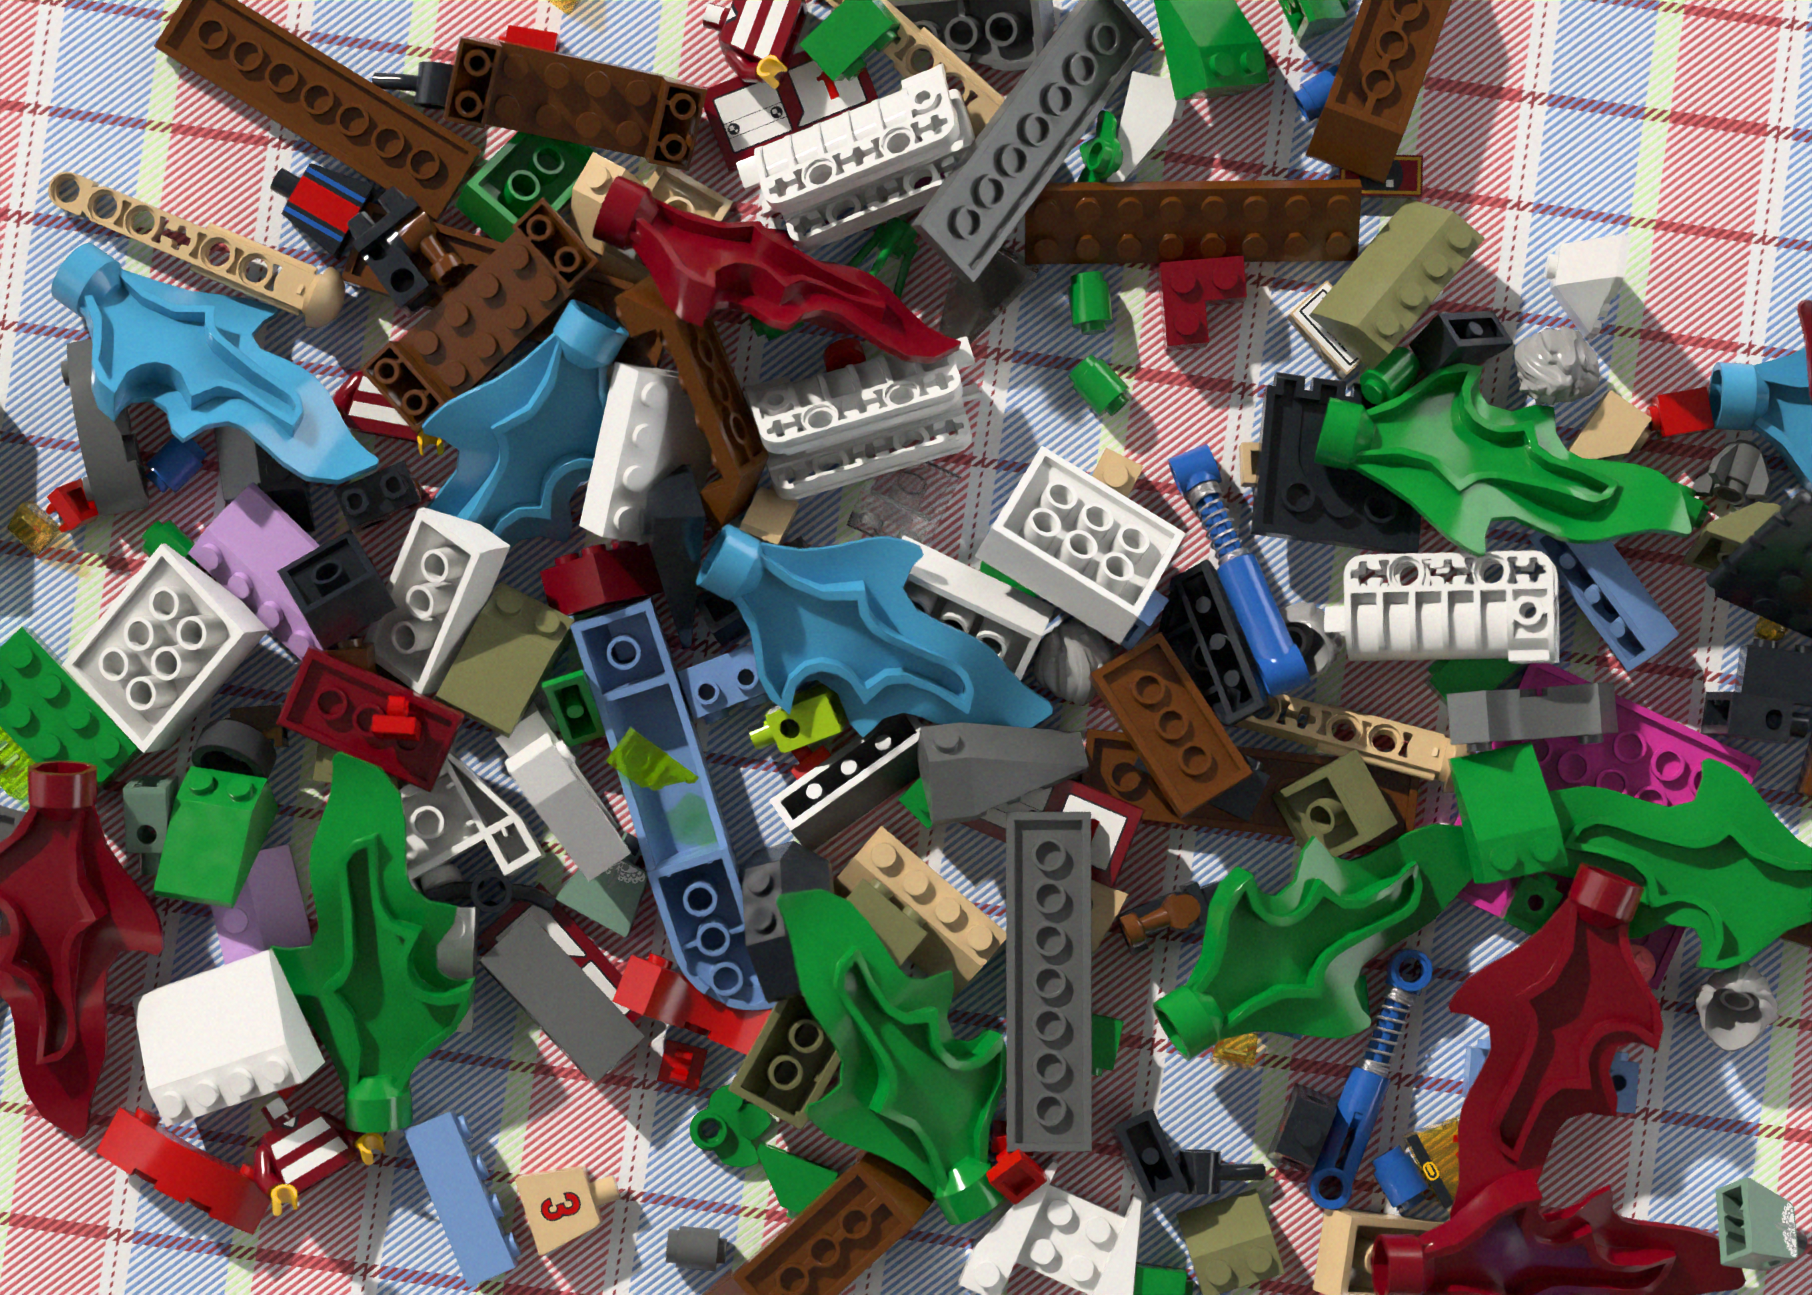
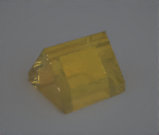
[7,501,60,556]
[1209,1032,1258,1070]

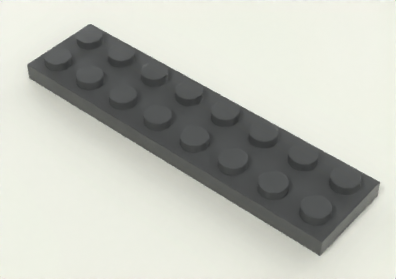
[911,0,1154,283]
[1006,812,1092,1152]

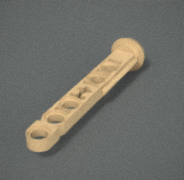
[825,0,1005,139]
[48,171,346,329]
[1233,694,1476,793]

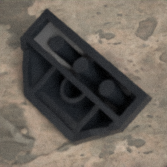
[214,426,316,533]
[1158,559,1269,726]
[741,841,834,1003]

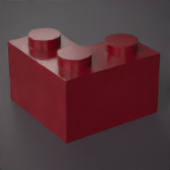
[1157,256,1247,351]
[540,540,664,617]

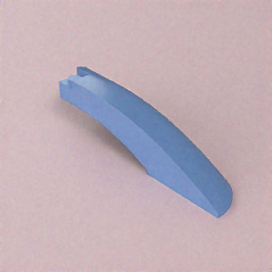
[570,597,776,1010]

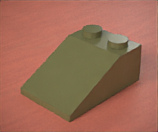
[435,582,575,738]

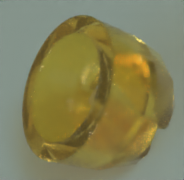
[1753,616,1788,641]

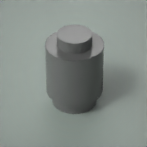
[666,1226,727,1272]

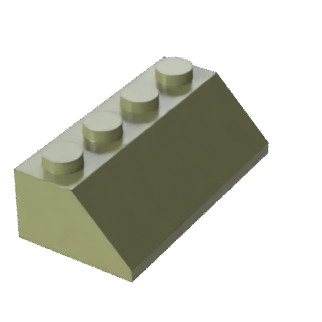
[1309,199,1485,370]
[728,995,841,1130]

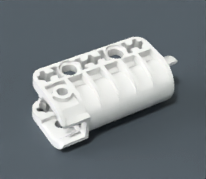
[736,63,975,251]
[744,336,982,500]
[1324,551,1560,664]

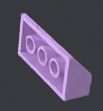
[188,482,337,661]
[211,844,313,965]

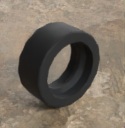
[191,719,277,778]

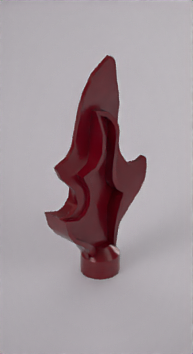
[592,175,961,364]
[0,761,165,1139]
[1448,863,1664,1219]
[1371,1169,1746,1295]

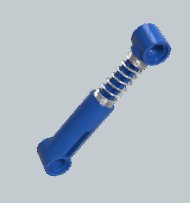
[1168,444,1311,699]
[1307,948,1433,1210]

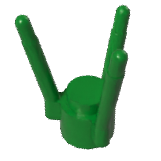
[847,217,919,299]

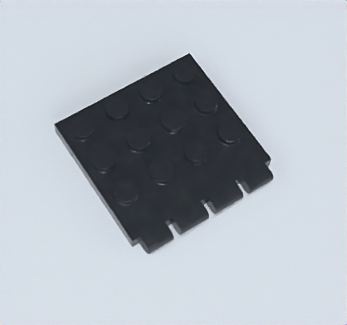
[1250,372,1422,554]
[1706,490,1812,639]

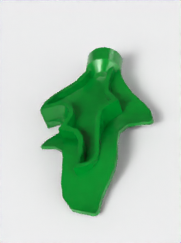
[1314,363,1692,558]
[268,752,477,1133]
[1544,758,1812,970]
[1153,823,1473,1061]
[776,888,1007,1225]

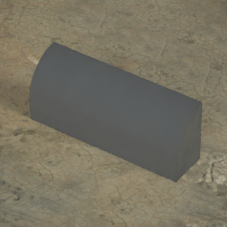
[769,713,924,851]
[479,914,645,1085]

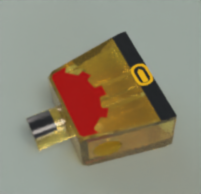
[1402,1115,1460,1209]

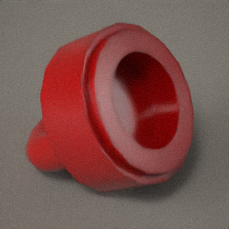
[823,338,866,373]

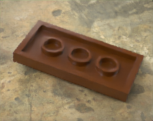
[1088,632,1253,819]

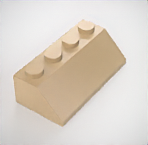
[833,826,1006,998]

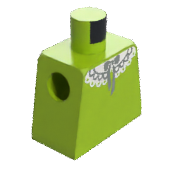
[748,683,848,754]

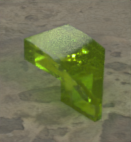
[606,727,699,791]

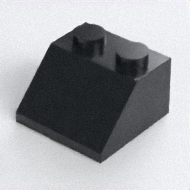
[277,530,397,650]

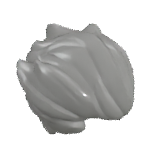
[1514,326,1600,405]
[1279,602,1342,679]
[1033,620,1115,706]
[1694,962,1779,1052]

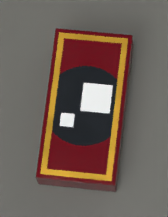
[1338,155,1423,199]

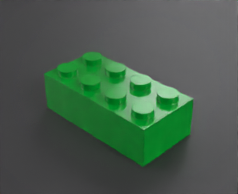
[0,627,142,796]

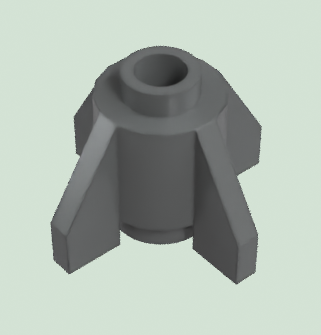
[1692,439,1773,510]

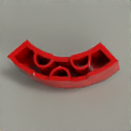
[612,953,773,1055]
[96,1107,271,1235]

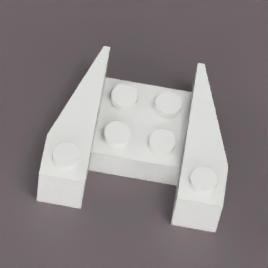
[493,700,631,881]
[399,750,547,897]
[958,1158,1142,1295]

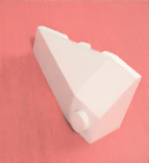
[1545,234,1631,339]

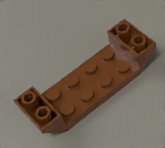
[1305,0,1452,184]
[442,36,707,171]
[360,198,600,432]
[614,276,769,533]
[702,1149,935,1295]

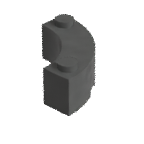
[61,339,149,517]
[1447,683,1618,752]

